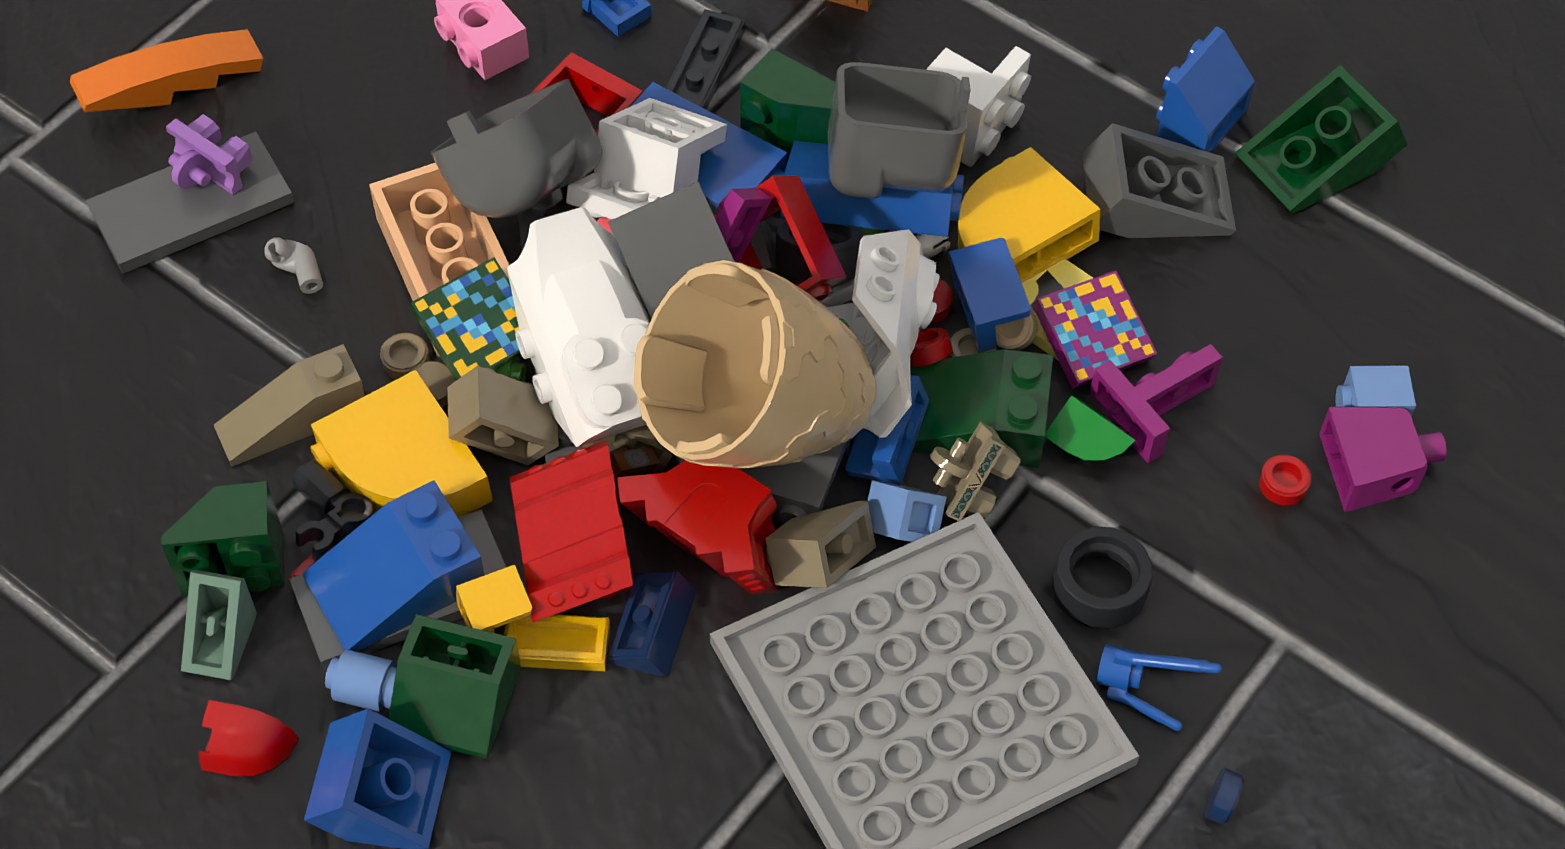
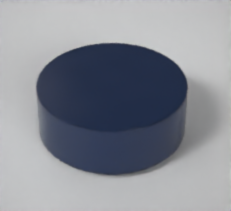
[1204,768,1244,825]

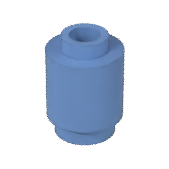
[325,650,397,712]

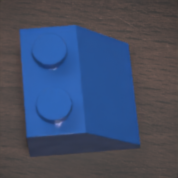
[304,709,451,849]

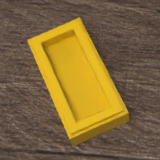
[504,614,610,672]

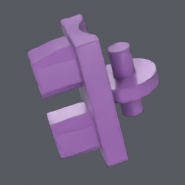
[166,114,253,195]

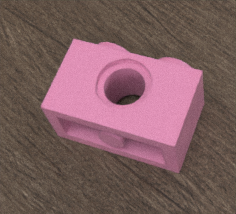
[434,0,529,80]

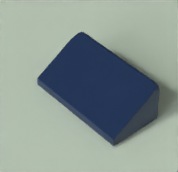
[606,571,696,676]

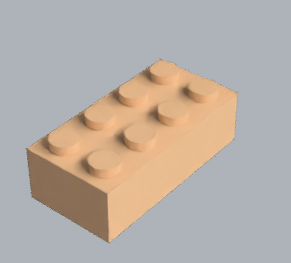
[369,163,509,357]

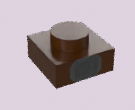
[609,446,660,492]

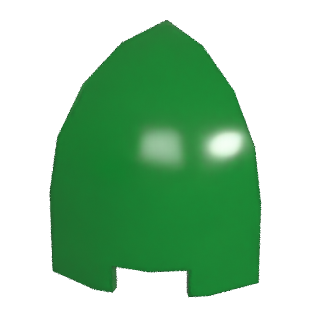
[1045,396,1135,460]

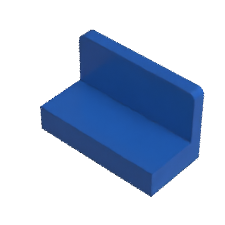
[949,238,1031,353]
[845,375,929,485]

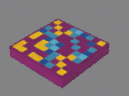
[1031,271,1157,389]

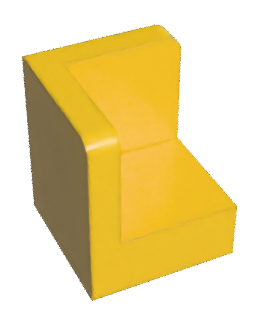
[456,565,532,633]

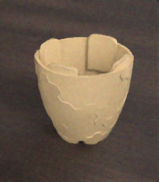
[634,260,876,468]

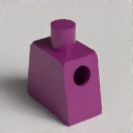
[1319,406,1447,512]

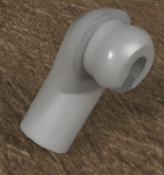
[264,237,323,294]

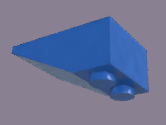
[302,480,485,652]

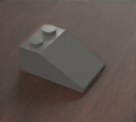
[1081,123,1236,238]

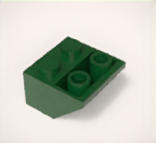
[161,481,285,596]
[388,614,521,759]

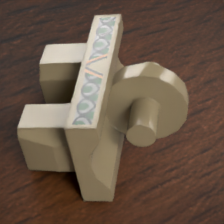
[930,422,1020,521]

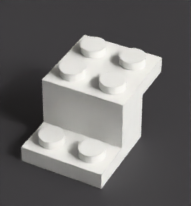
[926,46,1031,167]
[566,98,727,219]

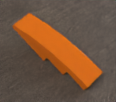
[70,29,264,112]

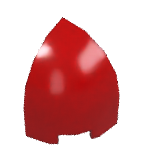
[199,700,299,776]

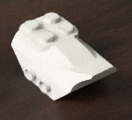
[507,207,651,448]
[827,229,940,438]

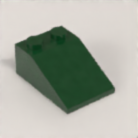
[740,49,835,163]
[1235,65,1408,214]
[910,349,1053,468]

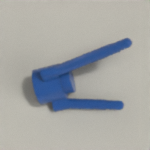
[1096,644,1222,731]

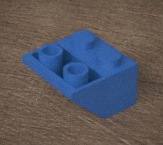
[1156,26,1255,153]

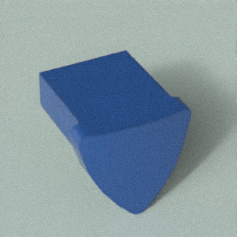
[582,0,652,37]

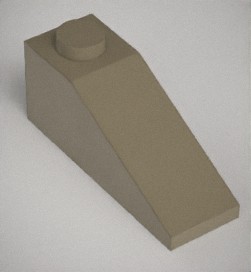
[214,344,365,467]

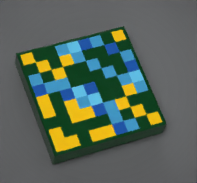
[410,257,521,380]

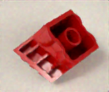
[510,440,633,623]
[618,460,779,595]

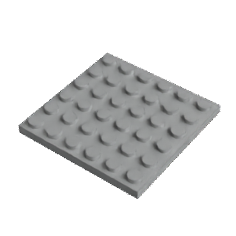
[710,512,1139,849]

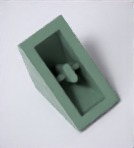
[181,569,257,680]

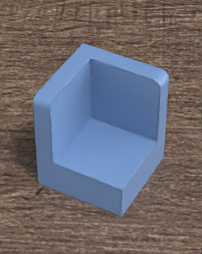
[868,480,947,542]

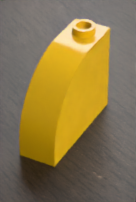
[958,147,1100,283]
[310,370,493,518]

